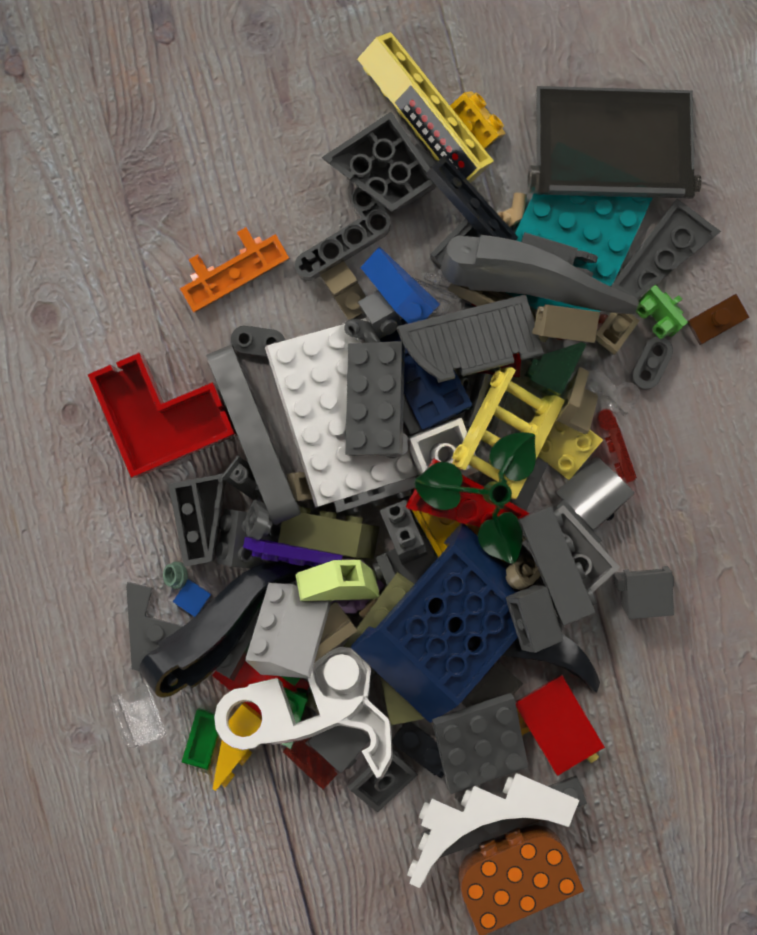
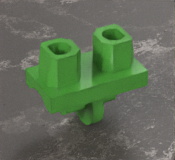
[636,285,688,339]

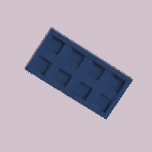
[380,318,473,431]

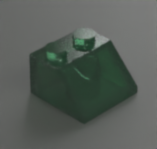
[524,342,587,396]

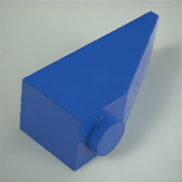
[360,247,440,324]

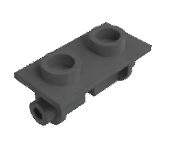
[221,456,264,501]

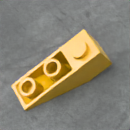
[212,702,262,791]

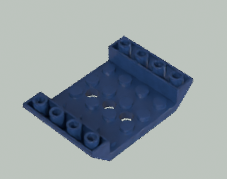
[350,523,520,723]

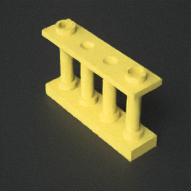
[452,367,565,499]

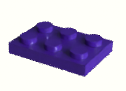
[243,537,343,567]

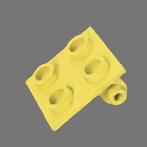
[538,414,603,480]

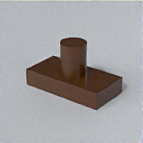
[687,294,750,345]

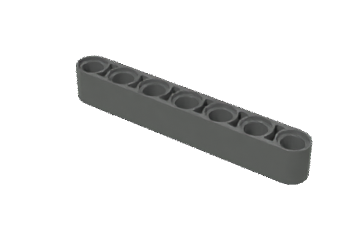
[206,344,301,525]

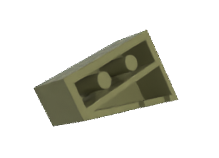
[278,506,380,559]

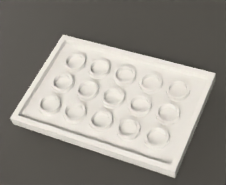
[265,318,419,507]

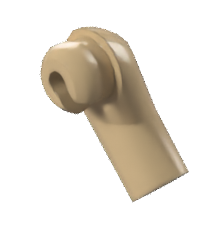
[498,193,527,228]

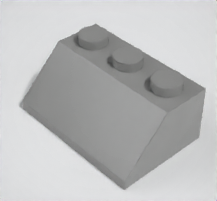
[522,505,620,592]
[245,583,332,678]

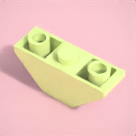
[296,560,380,601]

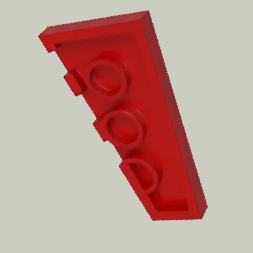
[405,458,529,527]

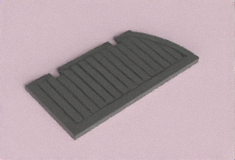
[397,295,544,382]

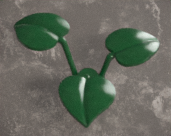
[414,432,536,564]

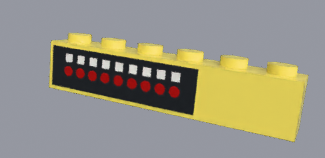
[357,32,494,183]

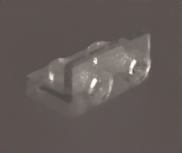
[110,683,167,748]

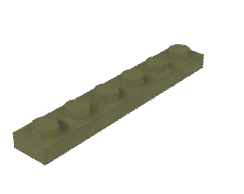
[306,572,414,715]

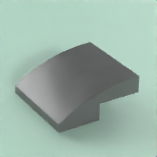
[556,456,635,531]

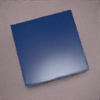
[173,579,212,617]

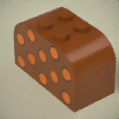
[458,825,584,935]

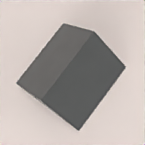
[348,746,418,812]

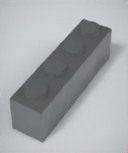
[517,506,597,626]

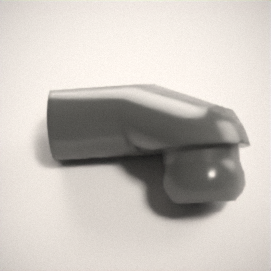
[344,319,381,343]

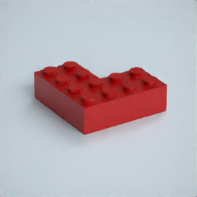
[87,353,237,478]

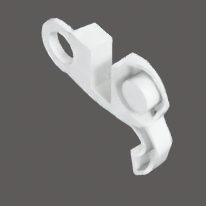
[214,647,393,779]

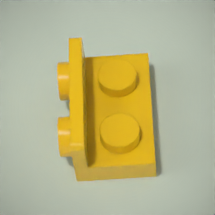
[450,91,506,149]

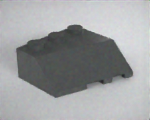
[322,112,436,212]

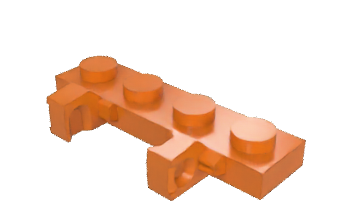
[180,227,290,313]

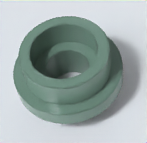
[163,561,188,589]

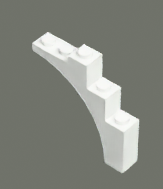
[407,773,579,888]

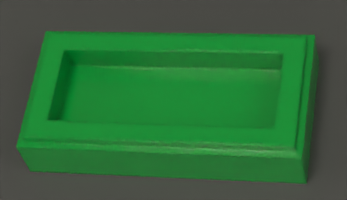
[181,708,219,770]

